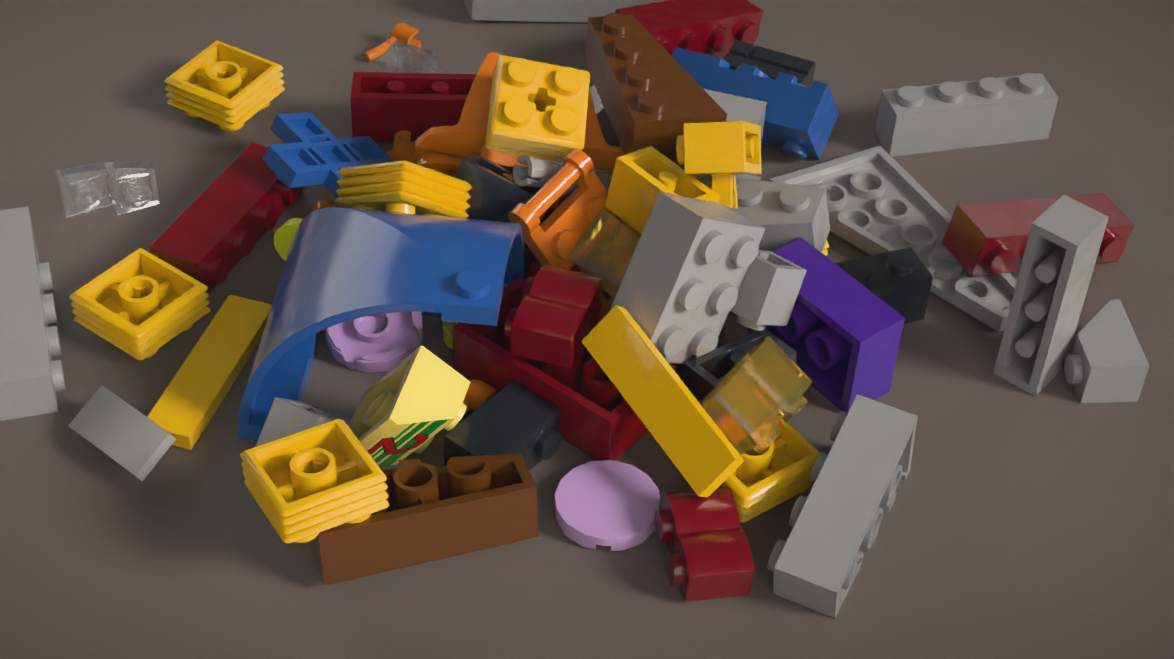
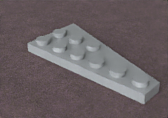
[769,146,1017,332]

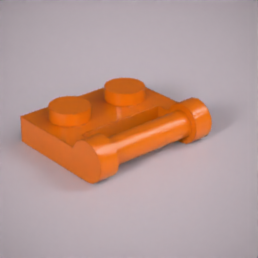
[508,148,619,270]

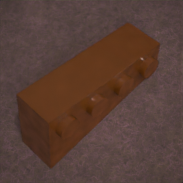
[585,13,727,164]
[310,453,539,585]

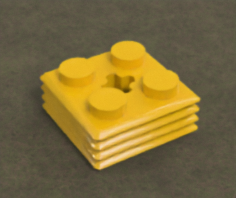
[164,40,285,131]
[485,55,590,160]
[334,160,472,219]
[69,248,211,360]
[713,398,820,523]
[240,419,389,544]

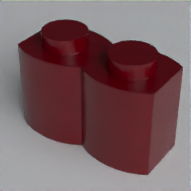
[505,265,603,368]
[655,486,755,602]

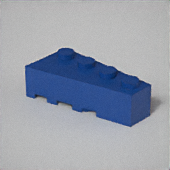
[672,47,839,160]

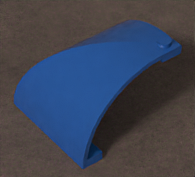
[238,207,525,441]

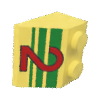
[349,345,471,467]

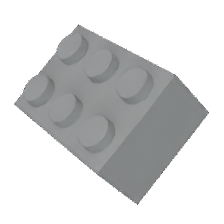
[609,192,766,364]

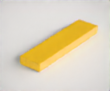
[147,294,272,450]
[581,305,744,498]

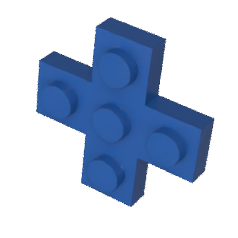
[262,112,395,198]

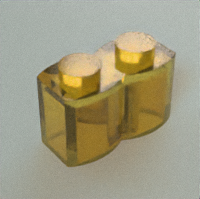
[700,336,812,456]

